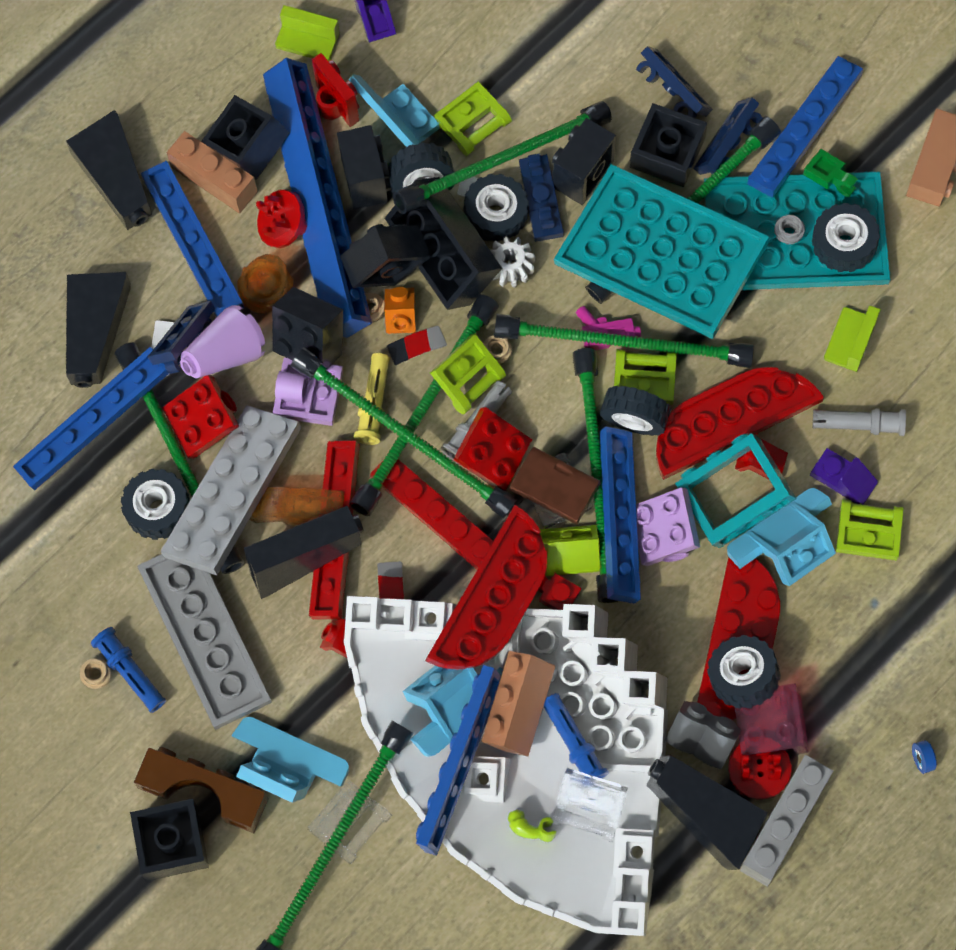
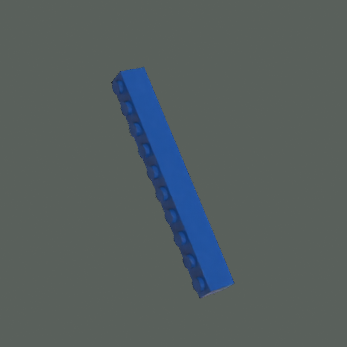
[263,58,372,338]

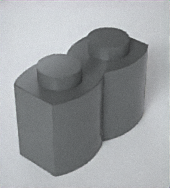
[665,701,741,769]

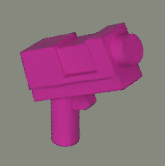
[576,306,641,350]

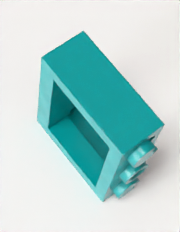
[675,433,797,548]

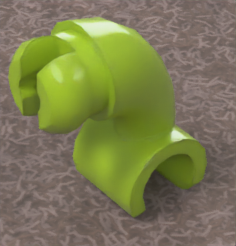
[508,810,557,842]

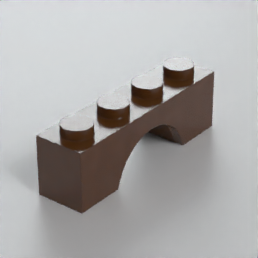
[134,747,269,834]

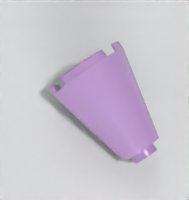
[180,305,265,378]

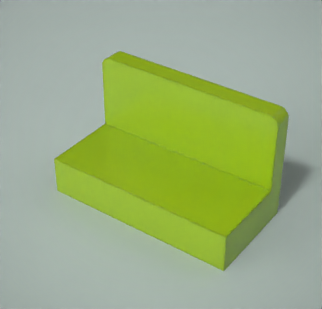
[275,5,340,61]
[824,305,881,372]
[540,525,600,576]

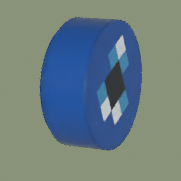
[912,740,937,774]

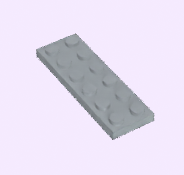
[161,405,301,575]
[137,554,272,730]

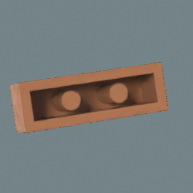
[906,108,956,207]
[167,131,257,214]
[481,651,555,757]

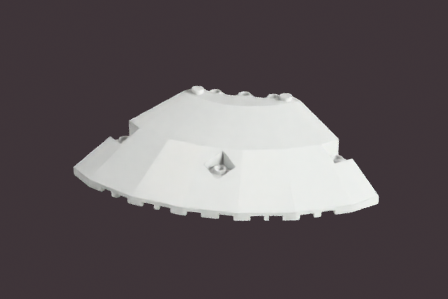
[344,596,668,936]

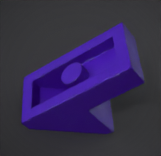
[355,0,396,43]
[810,448,878,505]

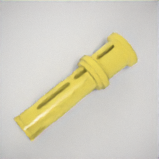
[354,353,390,445]

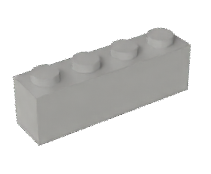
[740,755,833,887]

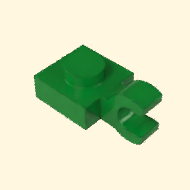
[803,149,858,197]

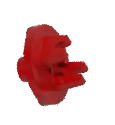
[256,189,307,249]
[728,737,792,800]

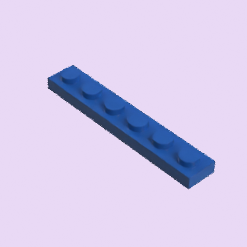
[747,56,863,198]
[140,161,244,317]
[13,347,169,491]
[600,426,641,604]
[416,665,501,856]

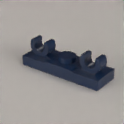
[636,46,713,118]
[693,97,763,175]
[519,153,563,242]
[148,301,215,374]

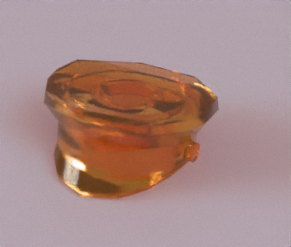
[237,254,293,314]

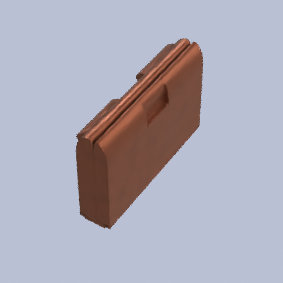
[510,447,600,525]

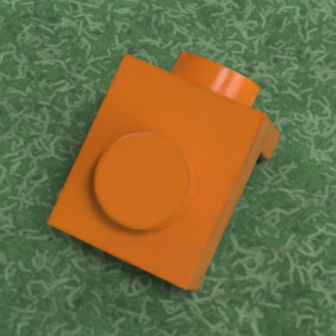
[384,287,416,334]

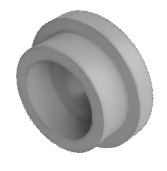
[774,215,805,244]

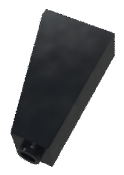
[66,110,152,230]
[66,272,131,388]
[244,506,364,599]
[646,755,768,870]

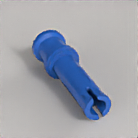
[91,627,167,713]
[543,693,609,787]

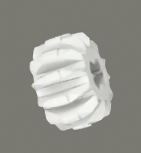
[490,236,535,288]

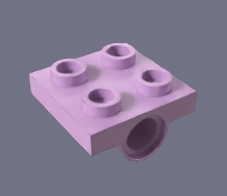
[273,358,344,426]
[636,487,700,566]

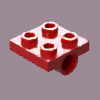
[312,53,360,127]
[162,375,239,459]
[453,407,532,490]

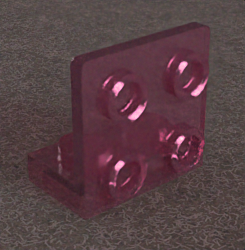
[735,683,809,755]

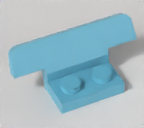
[348,74,440,147]
[727,488,836,586]
[403,666,503,757]
[231,717,349,803]

